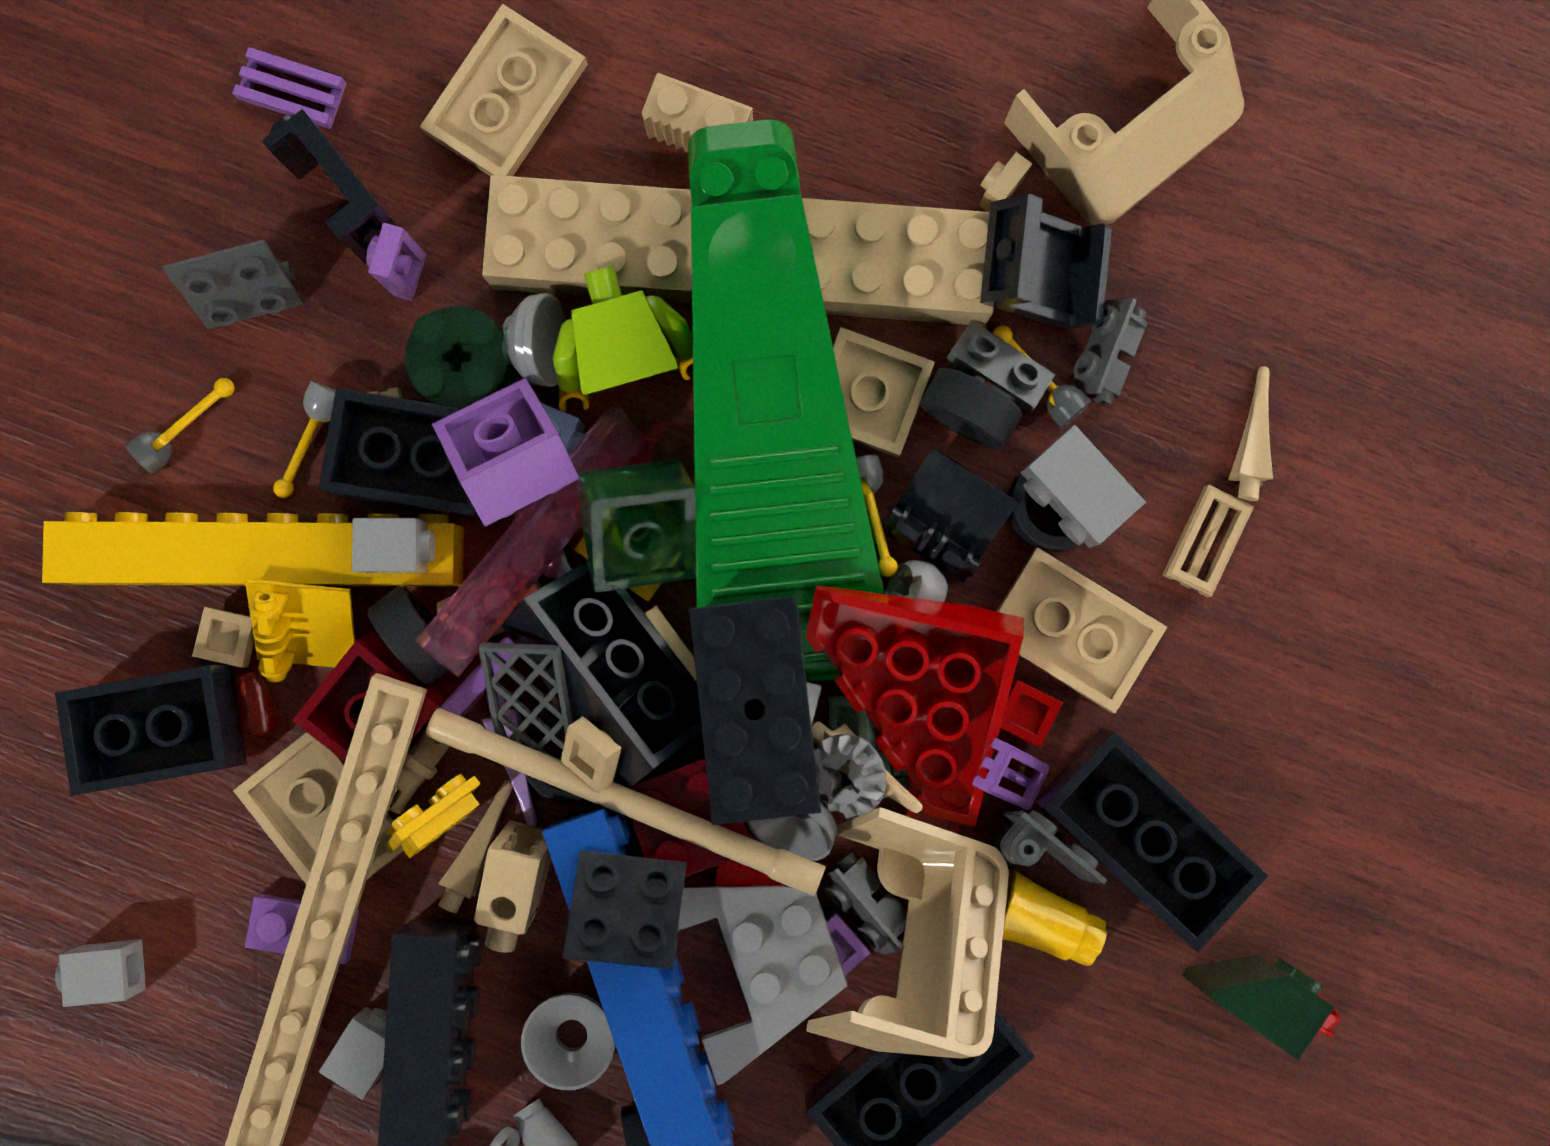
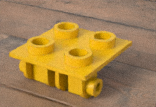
[245,579,356,682]

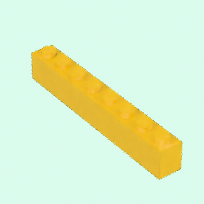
[42,512,464,587]

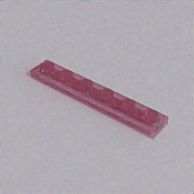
[415,406,650,677]

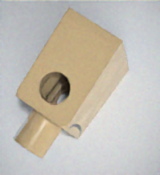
[474,820,551,953]

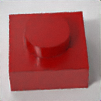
[1000,679,1063,748]

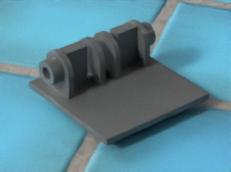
[163,239,303,329]
[992,810,1107,884]

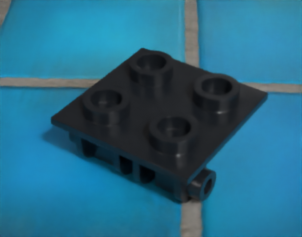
[882,447,1019,583]
[563,851,687,970]

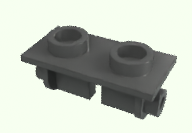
[1071,298,1148,406]
[946,320,1055,413]
[821,851,907,955]

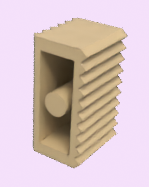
[642,73,753,153]

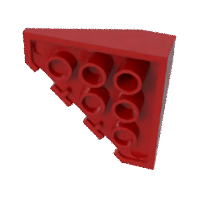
[805,585,1024,827]

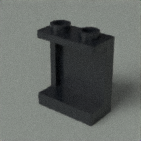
[262,109,398,264]
[980,193,1112,329]

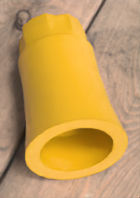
[1003,869,1107,966]

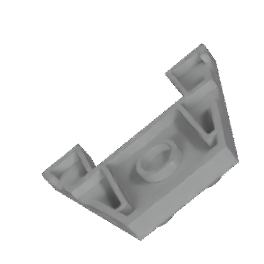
[678,884,848,1085]

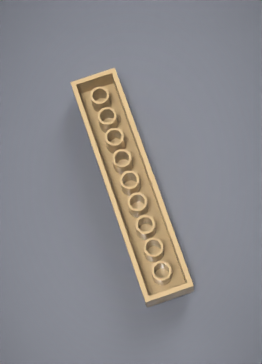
[482,175,993,326]

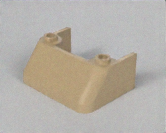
[1004,0,1244,225]
[806,807,1009,1058]

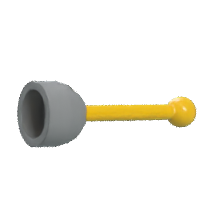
[273,380,336,498]

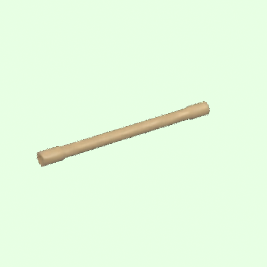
[426,708,826,896]

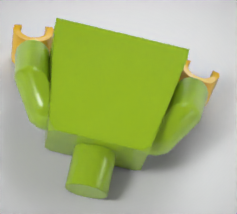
[552,265,693,412]

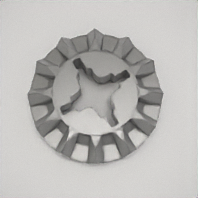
[815,733,887,819]

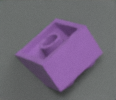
[432,378,580,526]

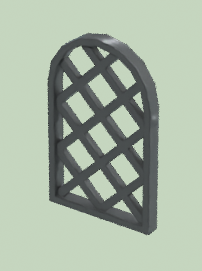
[479,642,573,760]

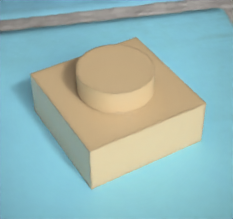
[979,152,1032,212]
[192,607,254,668]
[561,717,621,793]

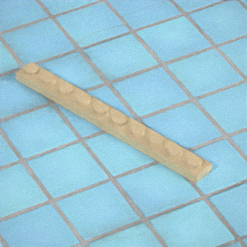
[225,673,427,1146]

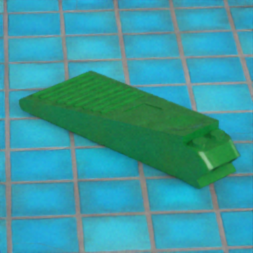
[688,120,884,682]

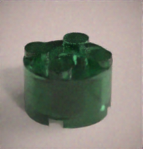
[405,306,517,409]

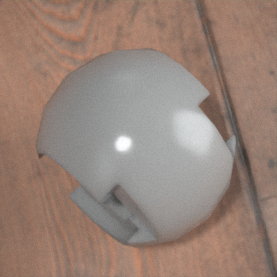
[884,560,948,602]

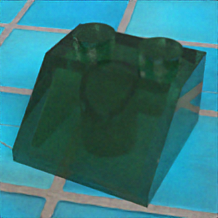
[578,459,696,593]
[1182,955,1334,1060]

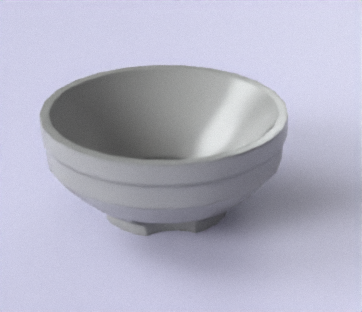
[502,293,567,387]
[747,797,837,861]
[521,993,616,1090]

